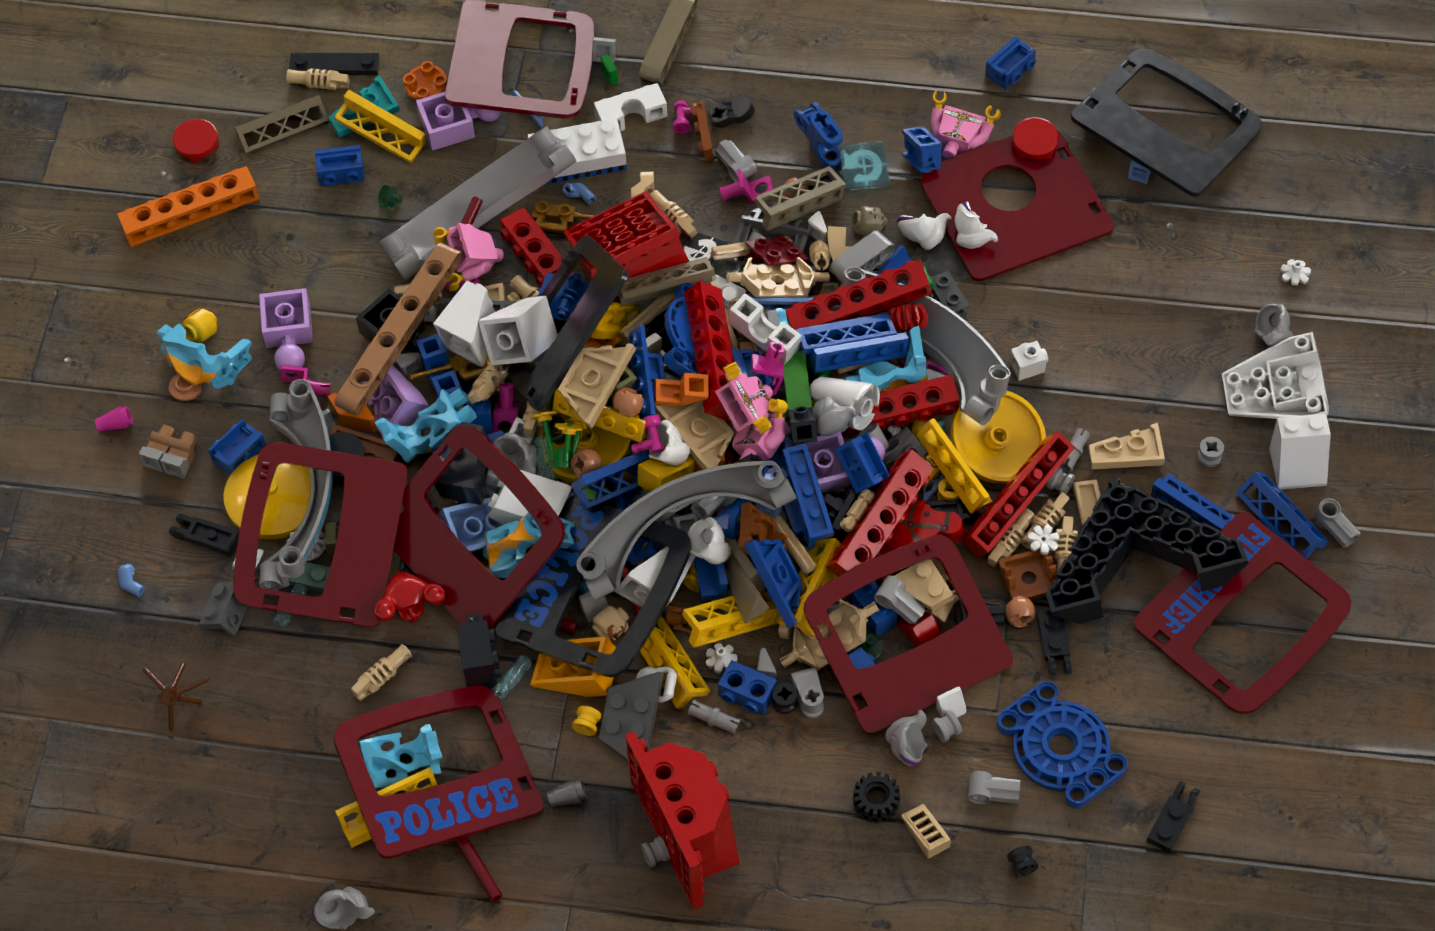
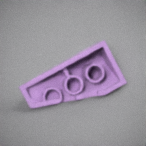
[361,344,429,438]

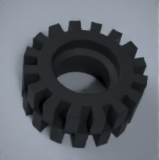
[853,772,900,823]

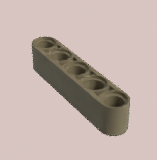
[639,0,697,84]

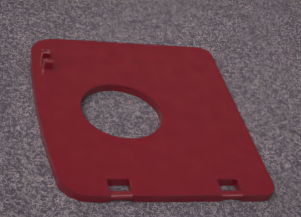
[921,130,1114,282]

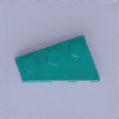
[329,75,400,138]

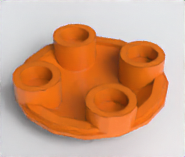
[403,61,447,100]

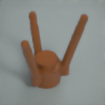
[666,605,722,644]

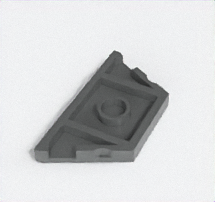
[599,672,664,759]

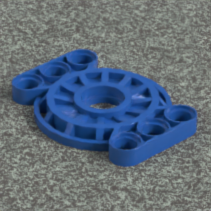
[664,283,698,377]
[997,681,1128,809]

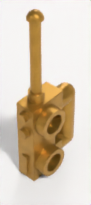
[532,201,594,234]
[409,354,491,381]

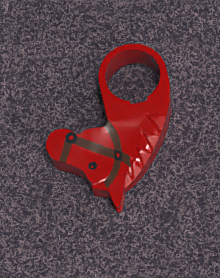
[880,500,965,605]

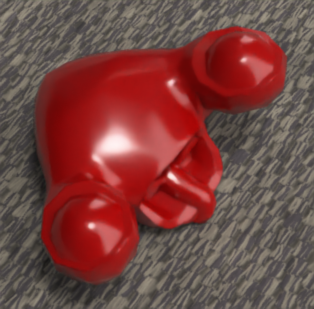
[374,572,445,623]

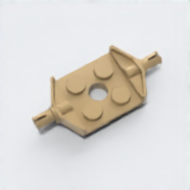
[726,257,830,297]
[780,600,879,670]

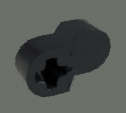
[709,97,755,128]

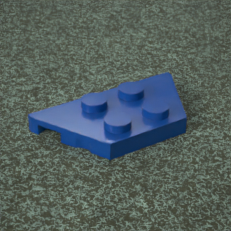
[744,540,802,628]

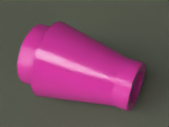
[95,406,133,432]

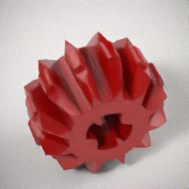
[888,304,929,332]

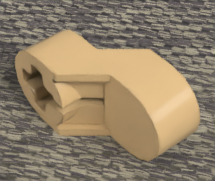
[631,171,655,198]

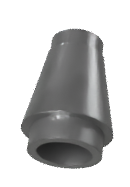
[547,778,587,807]

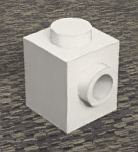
[1009,341,1048,381]

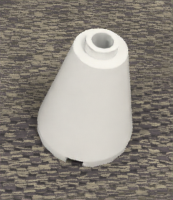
[810,377,880,430]

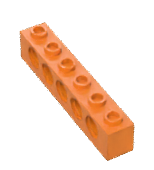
[117,166,259,247]

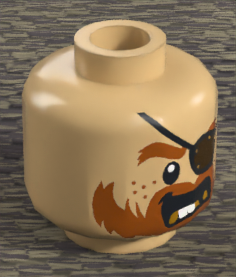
[591,606,629,643]

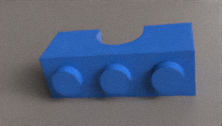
[416,333,462,399]

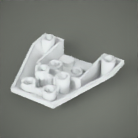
[1222,332,1329,419]

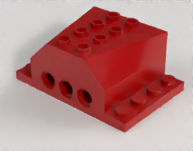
[563,191,689,302]
[625,731,740,910]

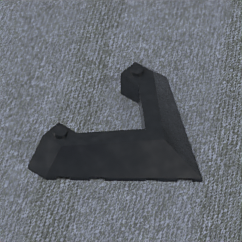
[1046,476,1249,624]

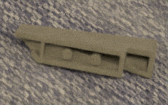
[724,537,769,623]

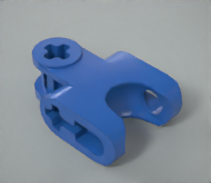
[793,102,843,169]

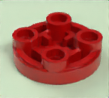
[1012,117,1059,159]
[172,119,219,163]

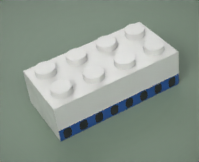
[528,118,627,185]

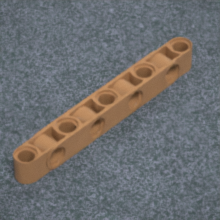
[335,242,462,416]

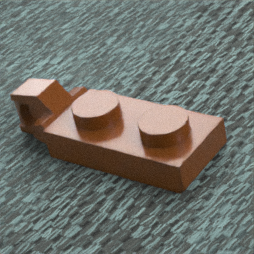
[690,101,714,162]

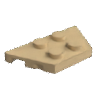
[558,344,636,429]
[655,401,734,470]

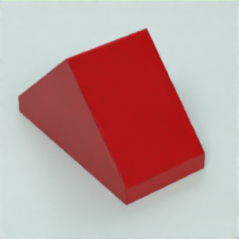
[897,612,941,647]

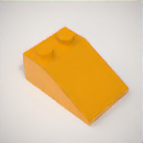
[530,636,616,697]

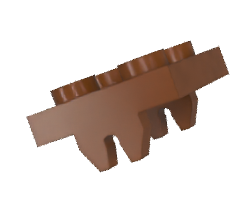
[738,502,787,556]
[997,549,1057,601]

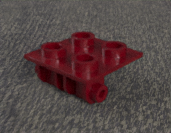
[745,236,809,266]

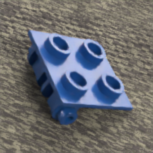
[538,272,590,322]

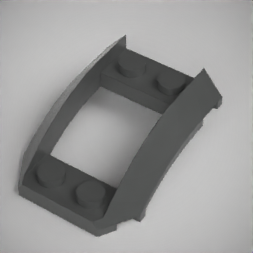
[721,208,809,285]

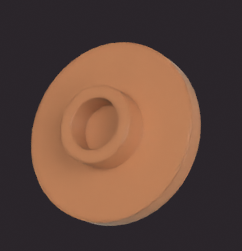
[169,374,202,401]

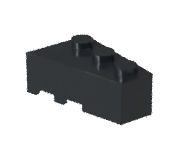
[434,422,490,506]

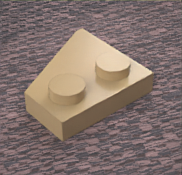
[895,559,955,611]

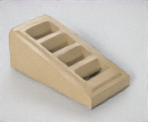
[901,804,951,859]

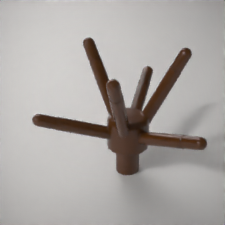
[143,662,210,731]

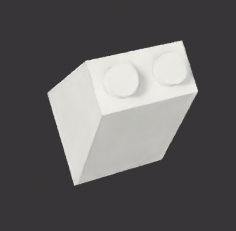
[433,281,495,367]
[478,296,558,365]
[1269,414,1331,490]
[487,470,572,525]
[615,547,696,608]

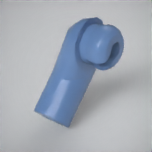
[562,183,596,205]
[117,564,145,597]

